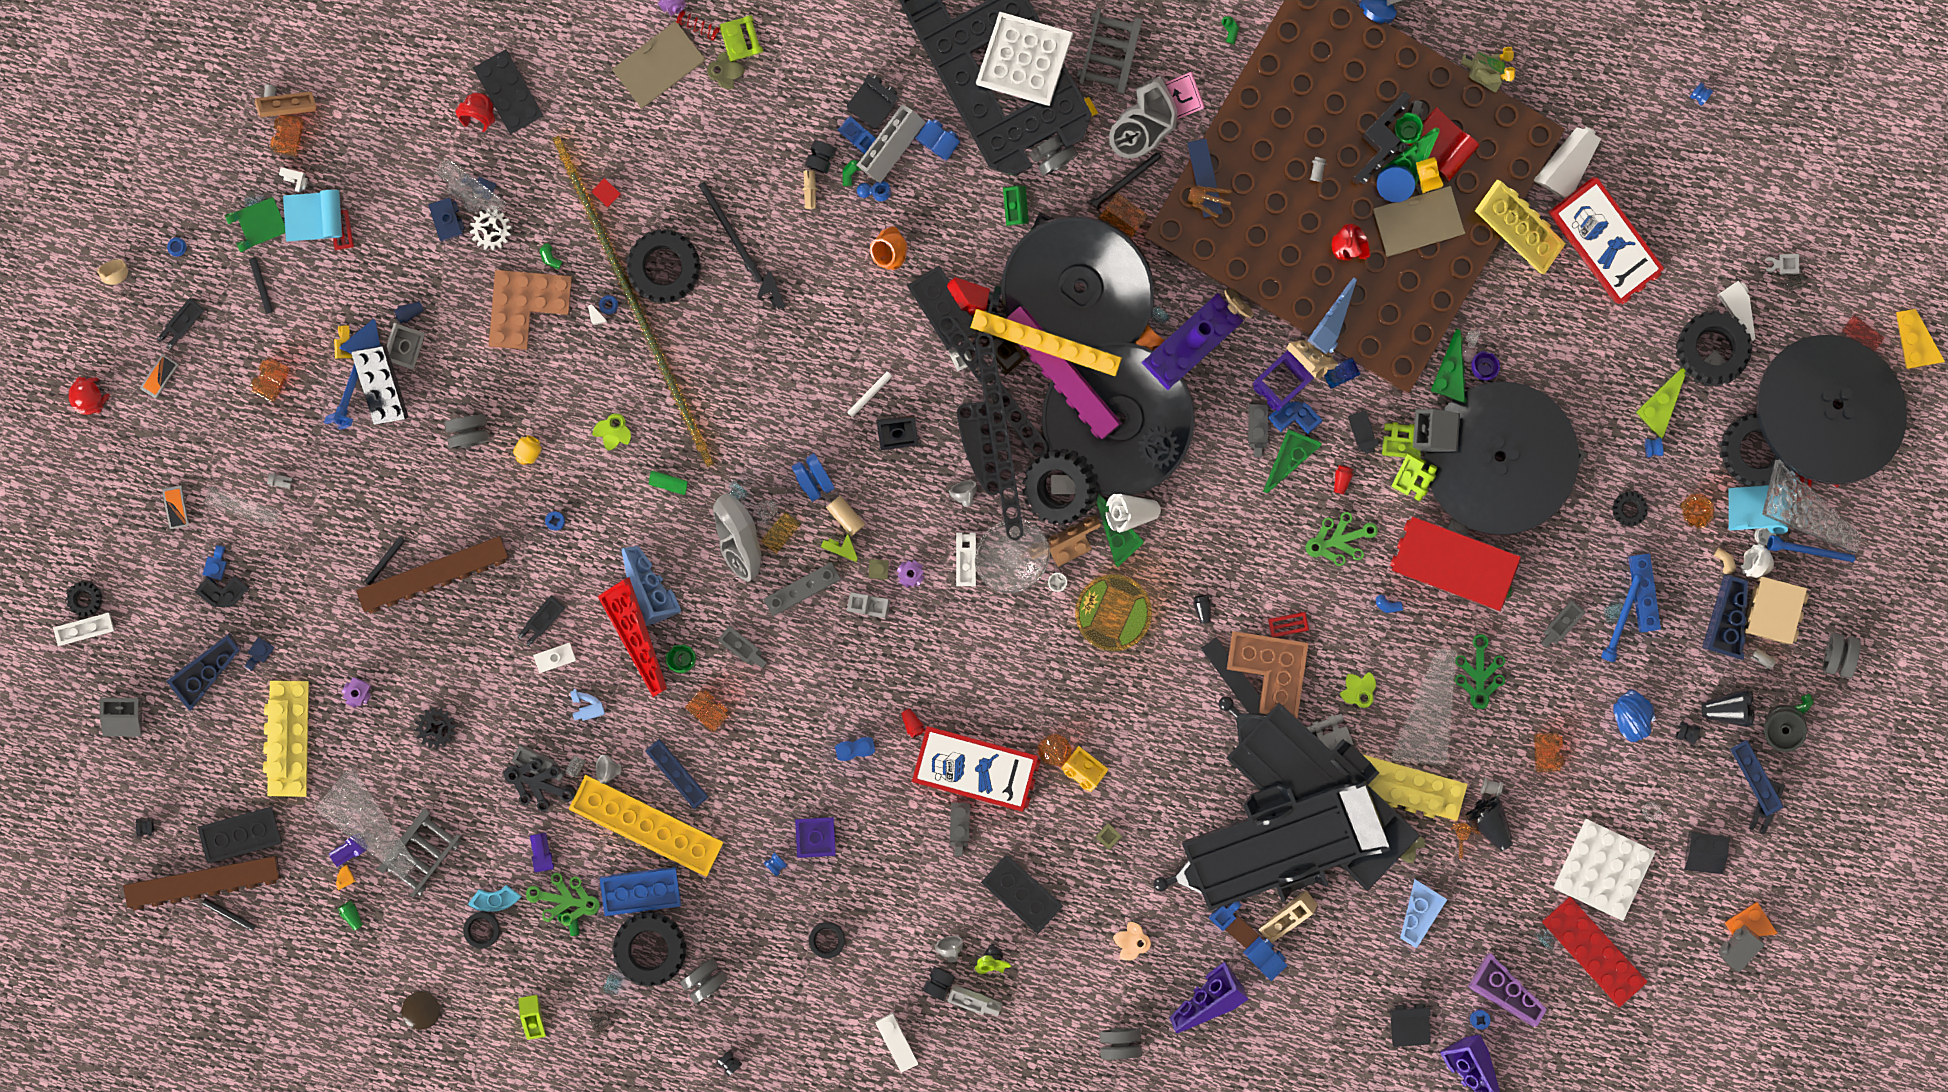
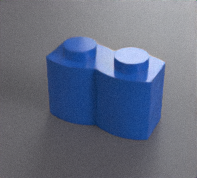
[915,119,960,161]
[835,737,876,761]
[1243,936,1288,981]

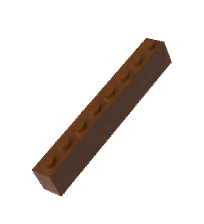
[356,536,509,614]
[123,856,281,911]

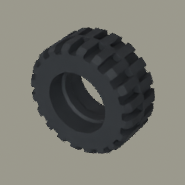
[627,229,701,304]
[1676,310,1752,387]
[1719,413,1790,486]
[1022,449,1099,525]
[612,912,687,987]

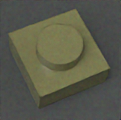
[869,559,889,580]
[1095,823,1122,850]

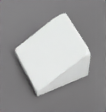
[588,305,608,325]
[948,349,973,371]

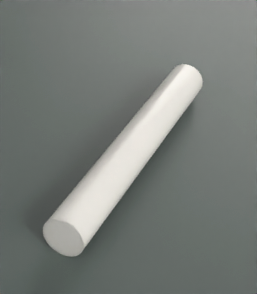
[847,372,892,418]

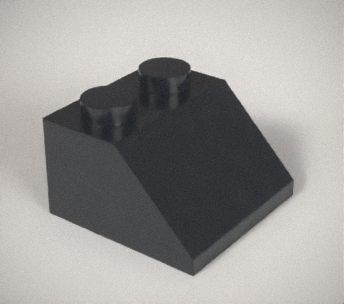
[1684,832,1730,874]

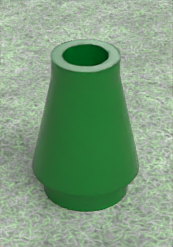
[338,901,363,930]

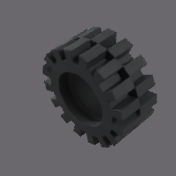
[1612,492,1648,526]
[66,582,103,616]

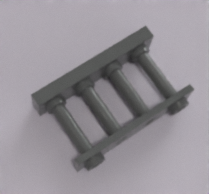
[1076,8,1142,95]
[763,563,842,616]
[377,808,462,897]

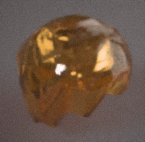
[1680,494,1715,529]
[1037,734,1072,767]

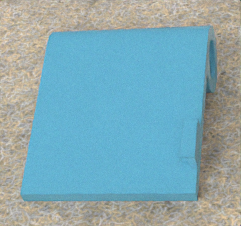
[283,190,342,242]
[1729,485,1788,534]

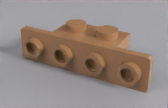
[1028,515,1102,567]

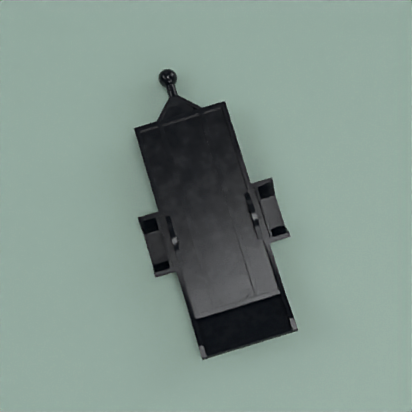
[1218,696,1421,891]
[1153,781,1392,911]

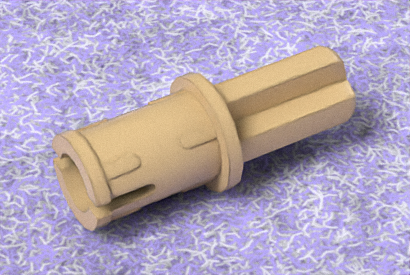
[802,170,818,209]

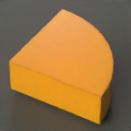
[336,865,356,890]

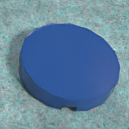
[1359,0,1396,24]
[1377,165,1415,202]

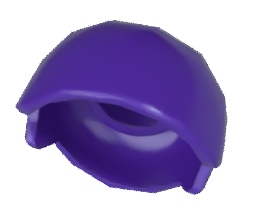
[1471,351,1500,381]

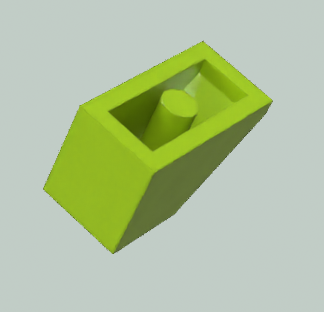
[518,995,546,1040]

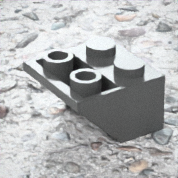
[1413,409,1460,452]
[100,698,142,737]

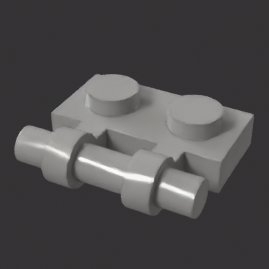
[1307,714,1353,751]

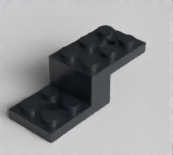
[1352,91,1411,185]

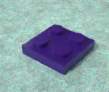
[795,817,836,858]

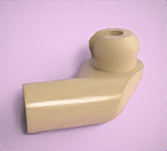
[1714,547,1736,575]

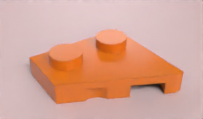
[1724,902,1777,936]

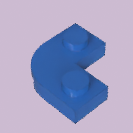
[1268,402,1323,434]

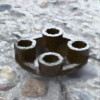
[402,992,440,1030]

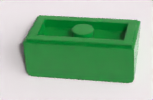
[1003,185,1029,226]
[649,471,689,495]

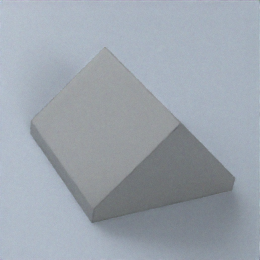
[387,323,425,370]

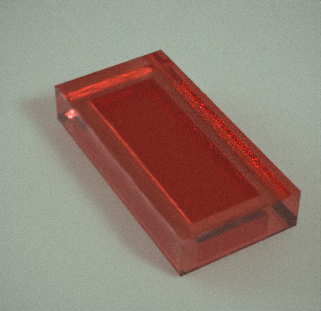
[1842,315,1884,352]

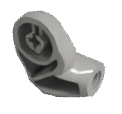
[1109,76,1178,159]
[713,493,762,582]

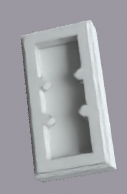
[1051,475,1076,494]
[533,643,576,673]

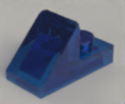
[1324,357,1361,389]

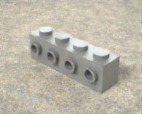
[857,104,926,183]

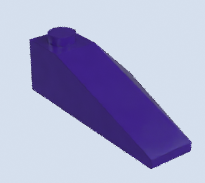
[1169,962,1248,1034]
[1440,1035,1500,1092]

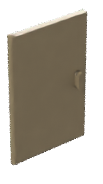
[612,21,706,109]
[1373,186,1465,257]

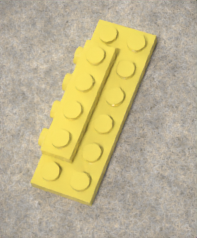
[1475,180,1566,274]
[263,681,309,797]
[1364,755,1468,821]

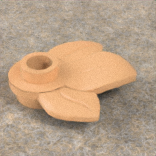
[1113,922,1151,960]

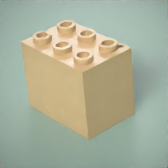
[1744,577,1809,644]

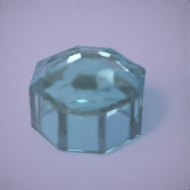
[1151,306,1170,324]

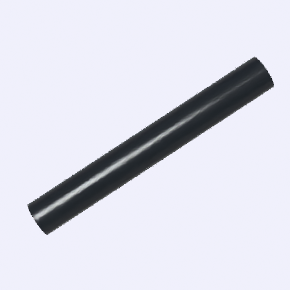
[249,257,273,314]
[364,536,406,585]
[202,898,256,932]

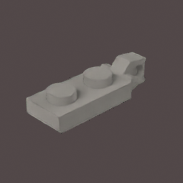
[947,984,1002,1016]

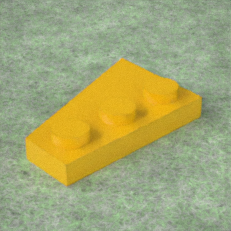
[1896,309,1945,369]

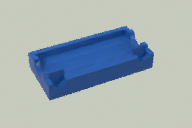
[599,867,681,916]

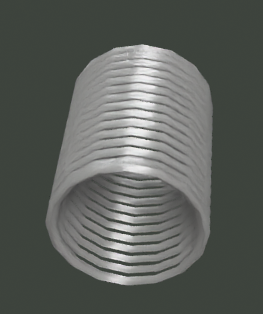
[565,755,586,778]

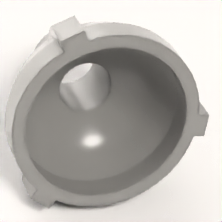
[949,480,977,507]
[596,755,621,784]
[935,935,963,962]

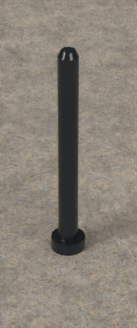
[1090,152,1162,211]

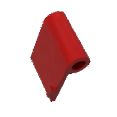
[1407,107,1480,181]

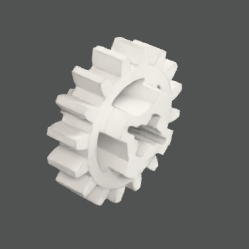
[470,209,512,251]

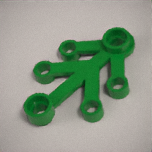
[1455,634,1505,709]

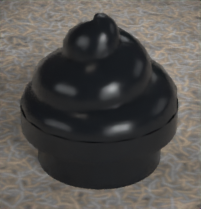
[984,944,1003,960]

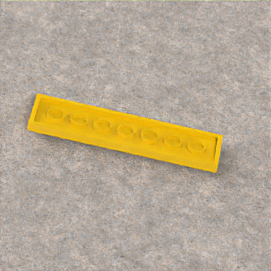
[569,775,724,877]

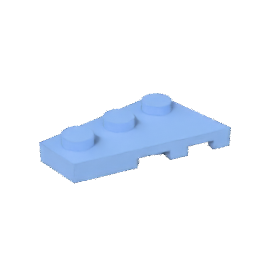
[1400,879,1447,948]

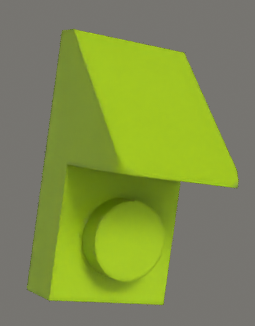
[821,534,858,562]

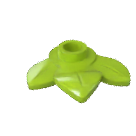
[592,413,631,451]
[1340,672,1376,708]
[975,955,1011,974]

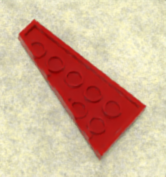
[598,577,667,697]

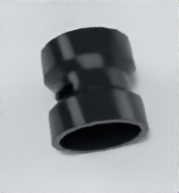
[1675,721,1700,745]
[716,1050,742,1077]

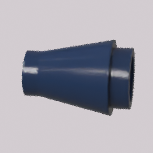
[394,301,424,324]

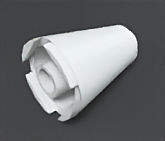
[1106,494,1161,532]

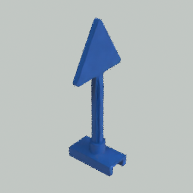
[324,319,380,430]

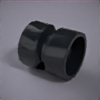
[804,140,837,174]
[922,966,956,1001]

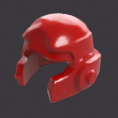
[455,93,495,132]
[1332,224,1371,261]
[68,376,110,415]

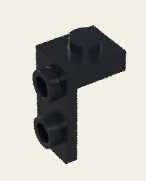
[1348,411,1379,454]

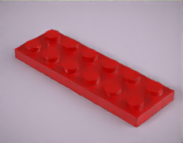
[1542,896,1647,1008]

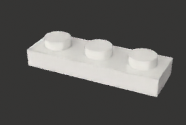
[53,613,115,646]

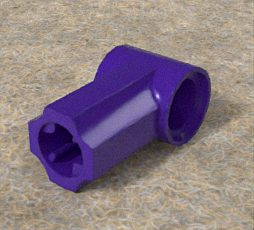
[328,832,370,867]
[530,833,554,873]

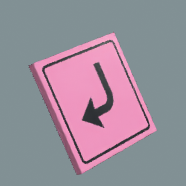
[1165,72,1205,120]

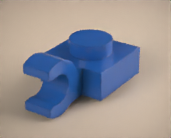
[202,545,227,580]
[1209,901,1242,931]

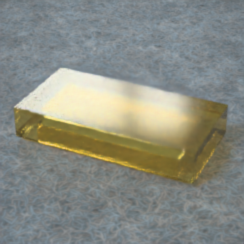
[761,512,801,554]

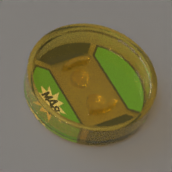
[1075,574,1152,651]

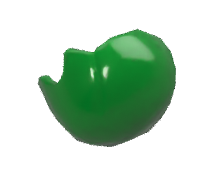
[1394,112,1424,144]
[666,644,696,673]

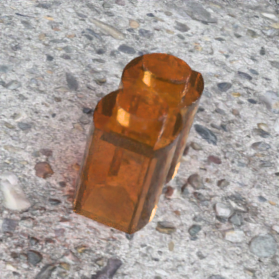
[270,115,304,157]
[250,358,291,403]
[685,690,729,732]
[1534,732,1564,772]

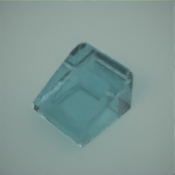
[1603,603,1623,623]
[1535,927,1556,950]
[603,973,624,995]

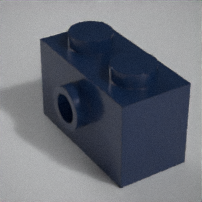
[428,197,465,242]

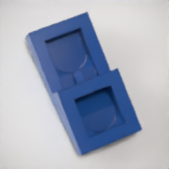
[837,116,876,154]

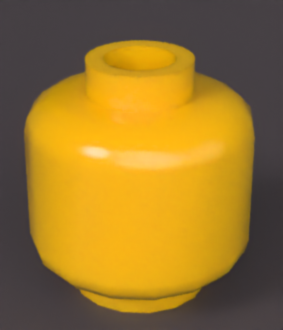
[513,435,542,465]

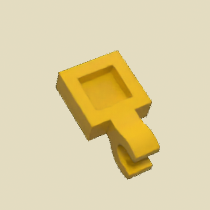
[334,325,353,359]

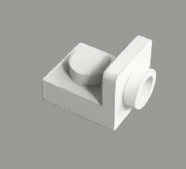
[279,168,308,193]

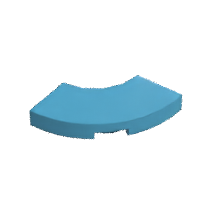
[468,885,522,912]

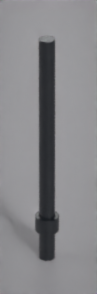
[699,182,764,284]

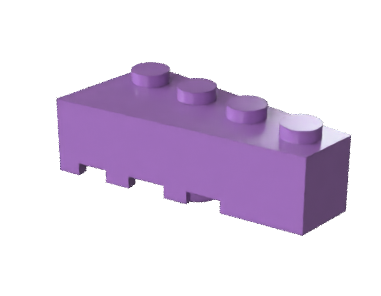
[1468,953,1547,1027]

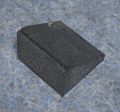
[1783,268,1808,292]
[587,1006,614,1034]

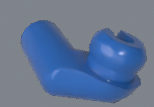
[1376,594,1403,613]

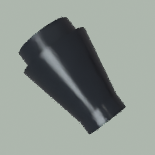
[1192,595,1211,624]

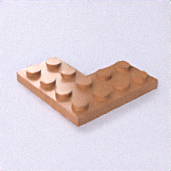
[489,270,572,350]
[1227,631,1308,718]

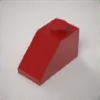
[947,277,990,316]

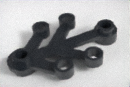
[504,758,576,812]

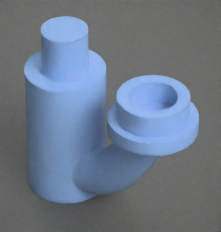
[570,689,605,721]

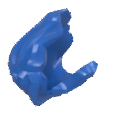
[1613,689,1656,742]

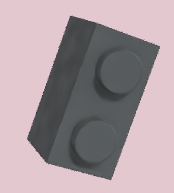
[1718,925,1765,972]

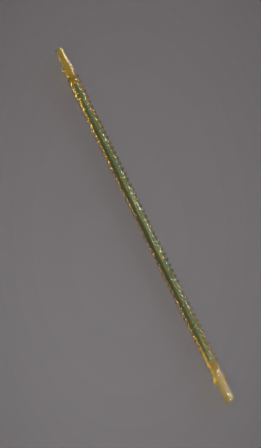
[552,136,714,468]

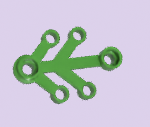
[1306,512,1378,566]
[526,873,600,926]

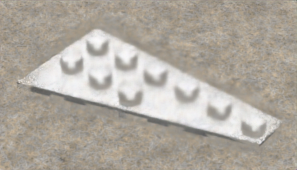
[1762,460,1861,553]
[1389,649,1456,765]
[314,765,416,880]

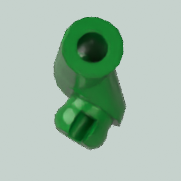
[1221,16,1239,45]
[842,160,861,186]
[540,243,563,270]
[1795,694,1814,713]
[557,911,580,936]

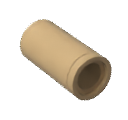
[826,495,865,537]

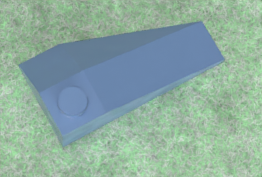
[1307,277,1357,354]
[622,546,681,625]

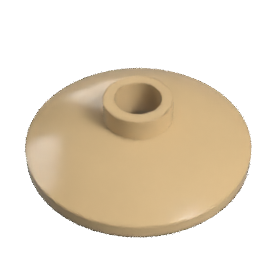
[1224,288,1254,318]

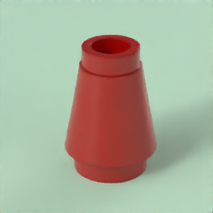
[1334,465,1354,494]
[901,708,925,738]

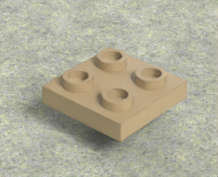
[1287,340,1338,379]

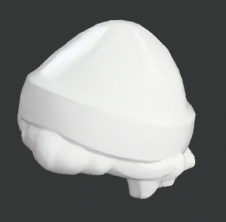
[1741,544,1774,578]

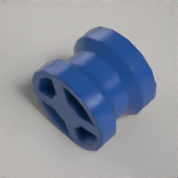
[1690,82,1713,106]
[1645,437,1663,458]
[545,511,565,531]
[764,852,788,876]
[1470,1010,1490,1030]

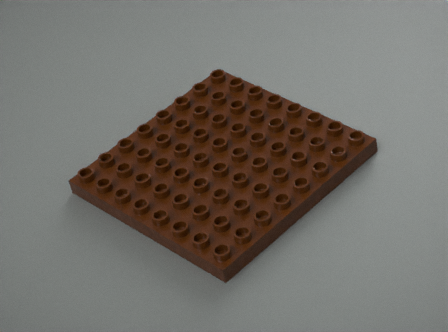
[1144,0,1565,394]

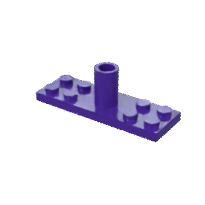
[1142,293,1244,390]

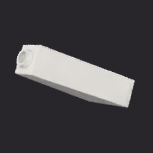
[1534,127,1601,199]

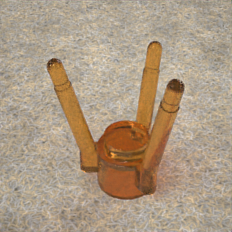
[1188,185,1232,218]
[1450,823,1481,859]

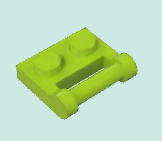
[719,15,764,62]

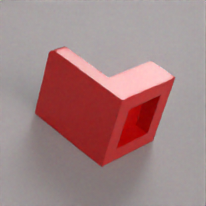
[591,178,622,207]

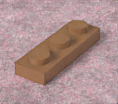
[255,92,316,118]

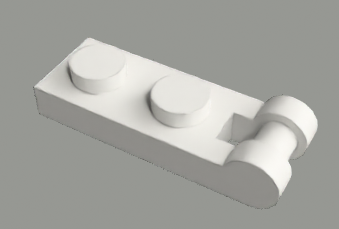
[956,532,976,586]

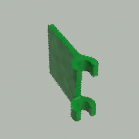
[224,197,286,252]

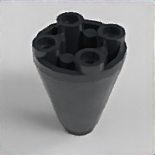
[1702,689,1755,727]
[1465,796,1513,851]

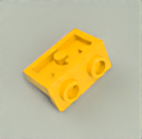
[1061,746,1109,792]

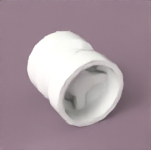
[1754,528,1776,545]
[1048,573,1067,592]

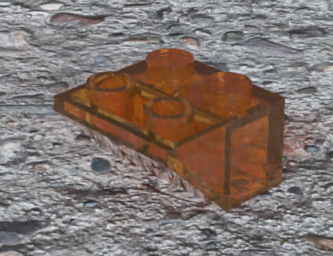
[1098,192,1148,239]

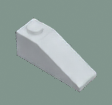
[1717,281,1755,342]
[875,1013,918,1073]

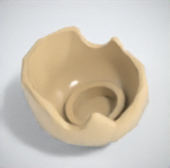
[97,259,129,285]

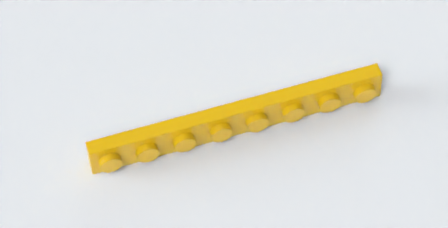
[970,309,1122,376]

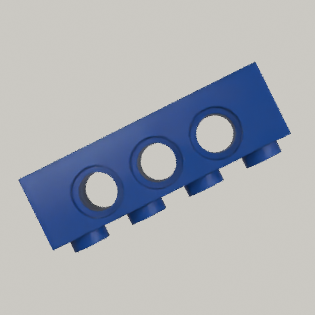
[1628,554,1661,632]

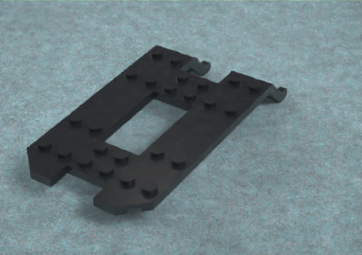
[899,0,1092,176]

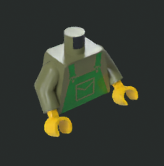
[1460,47,1515,92]

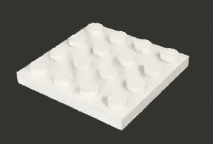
[976,12,1073,106]
[1553,819,1656,921]

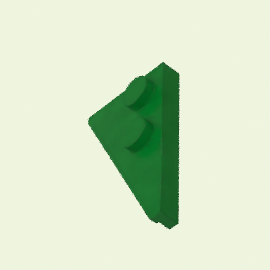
[1381,127,1440,186]
[1431,329,1467,404]
[1263,429,1322,493]
[1096,493,1144,568]

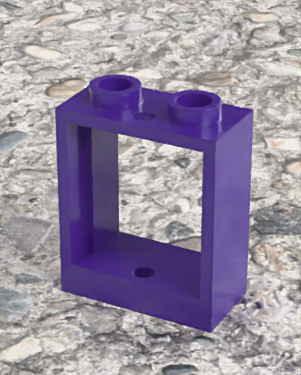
[1252,350,1314,412]

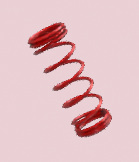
[676,10,720,41]

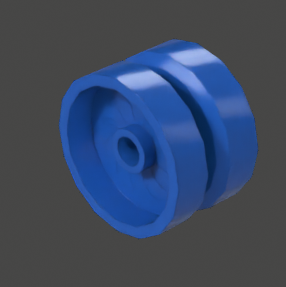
[791,453,835,502]

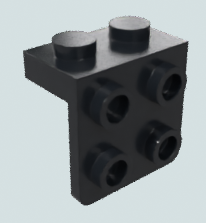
[847,74,899,129]
[1390,1003,1431,1047]

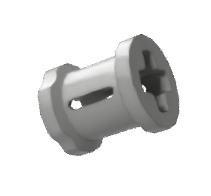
[1480,777,1504,798]

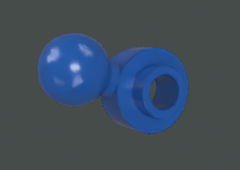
[857,181,892,201]

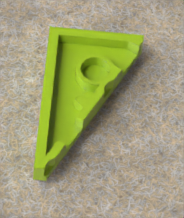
[1635,368,1686,439]

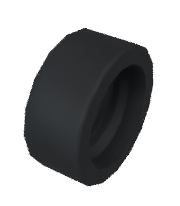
[463,912,501,949]
[809,922,845,959]

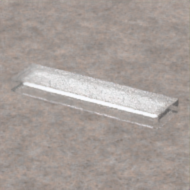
[204,486,283,530]

